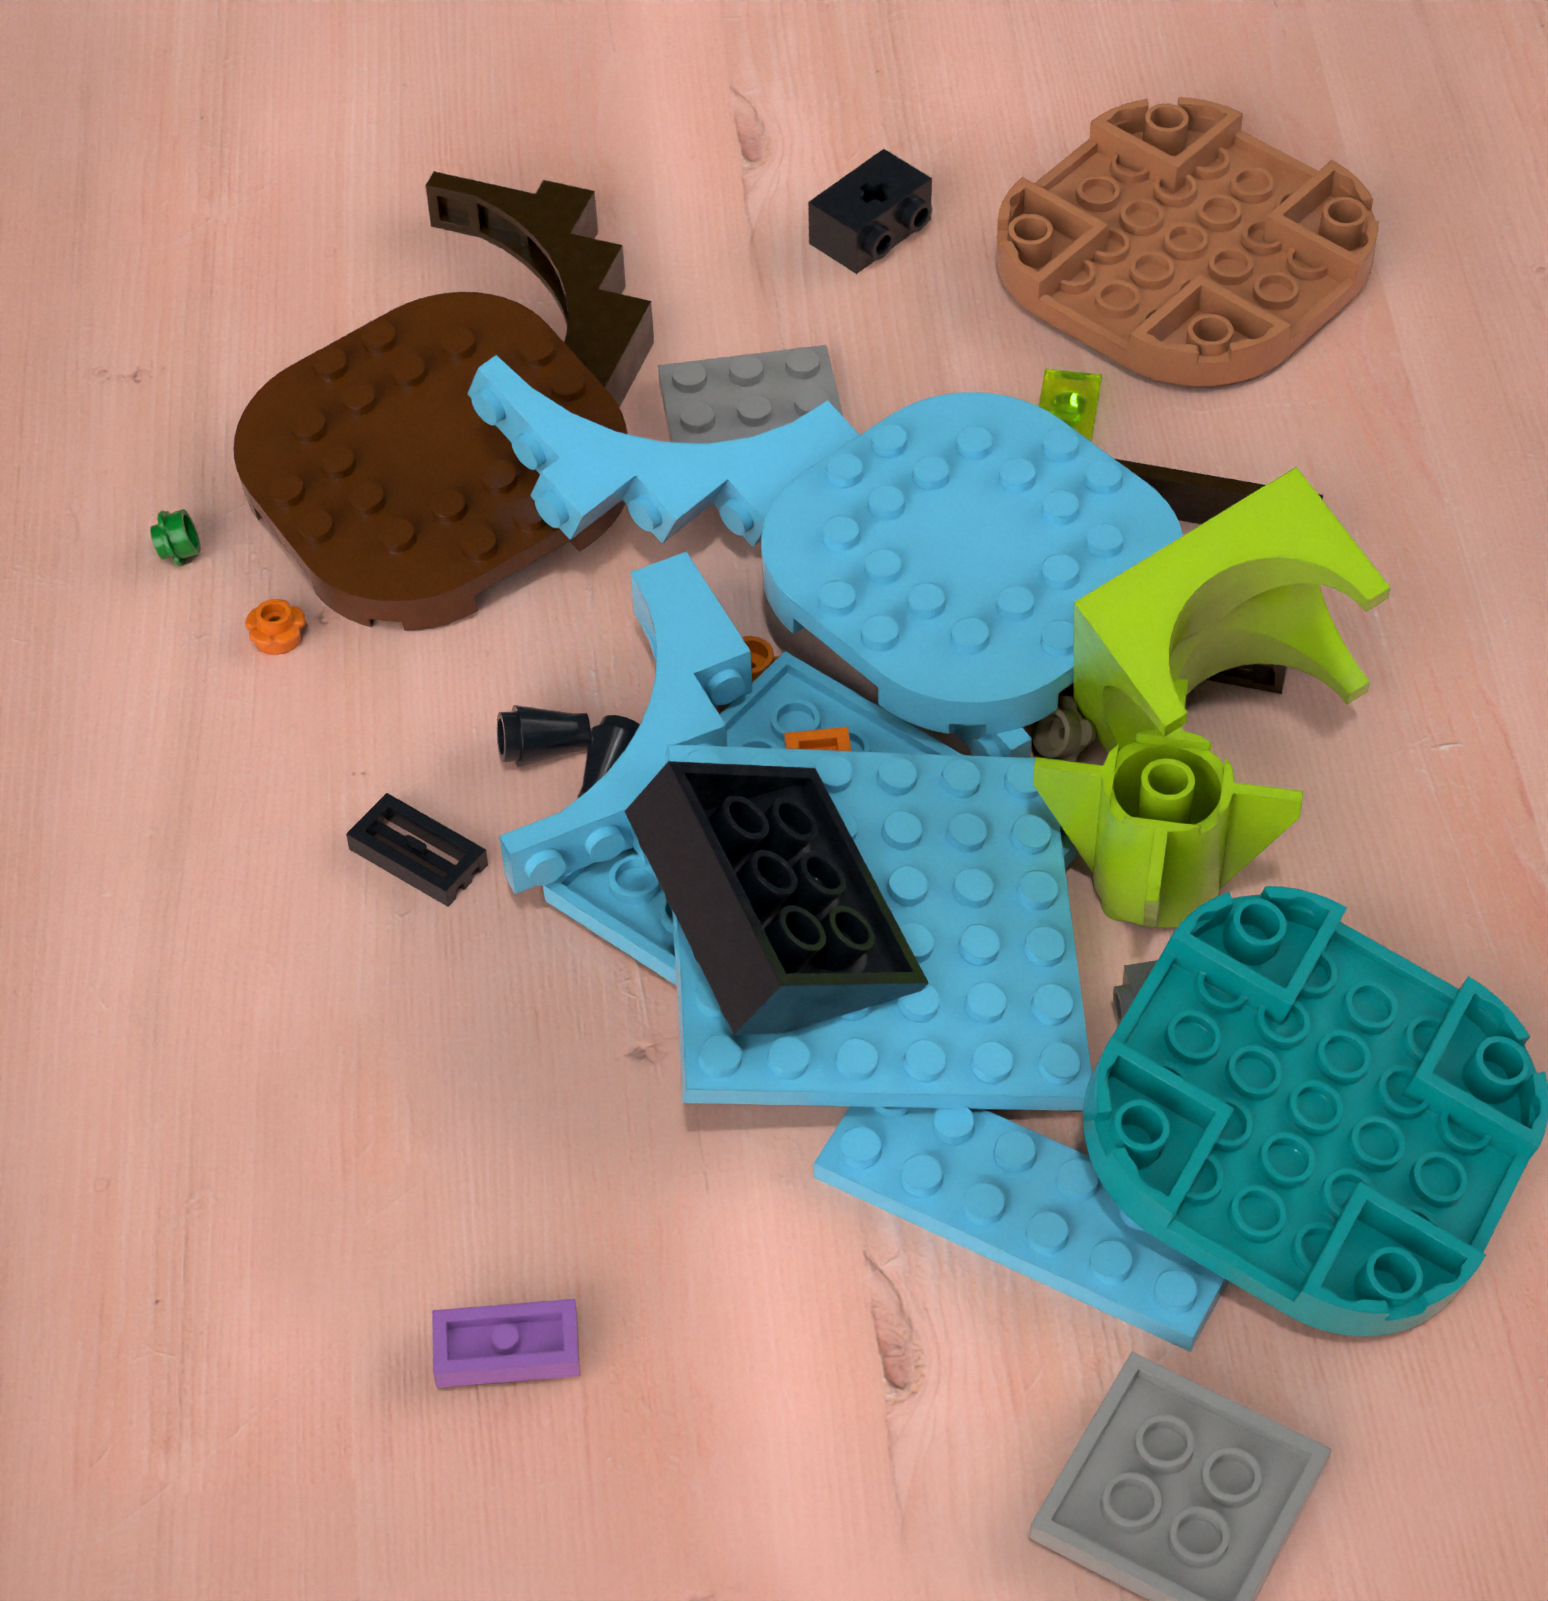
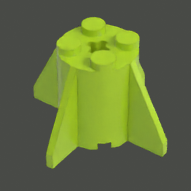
[1033,678,1303,928]

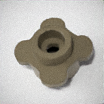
[1032,696,1096,762]

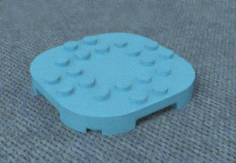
[761,392,1183,735]

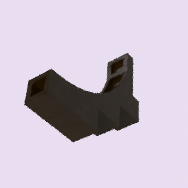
[425,171,654,408]

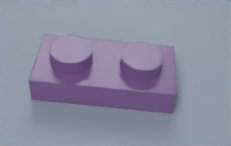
[432,1299,580,1388]

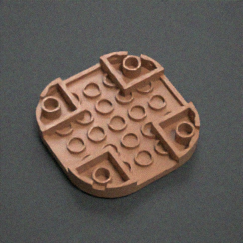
[996,97,1379,387]

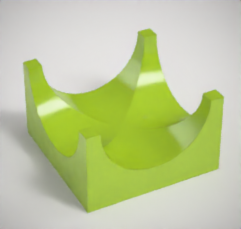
[1073,466,1391,754]

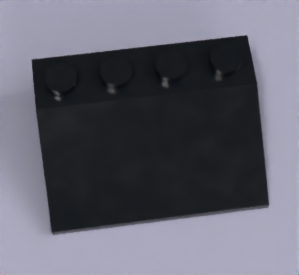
[624,761,929,1035]

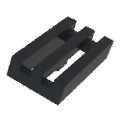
[346,793,488,907]

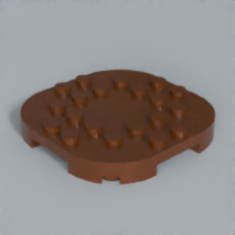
[233,292,628,631]

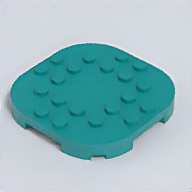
[1083,886,1548,1337]

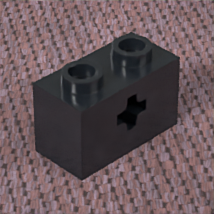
[808,149,932,274]

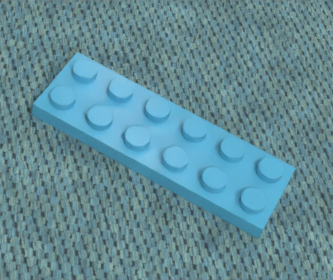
[814,1106,1229,1352]

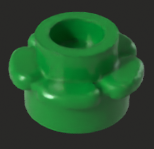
[150,509,201,566]

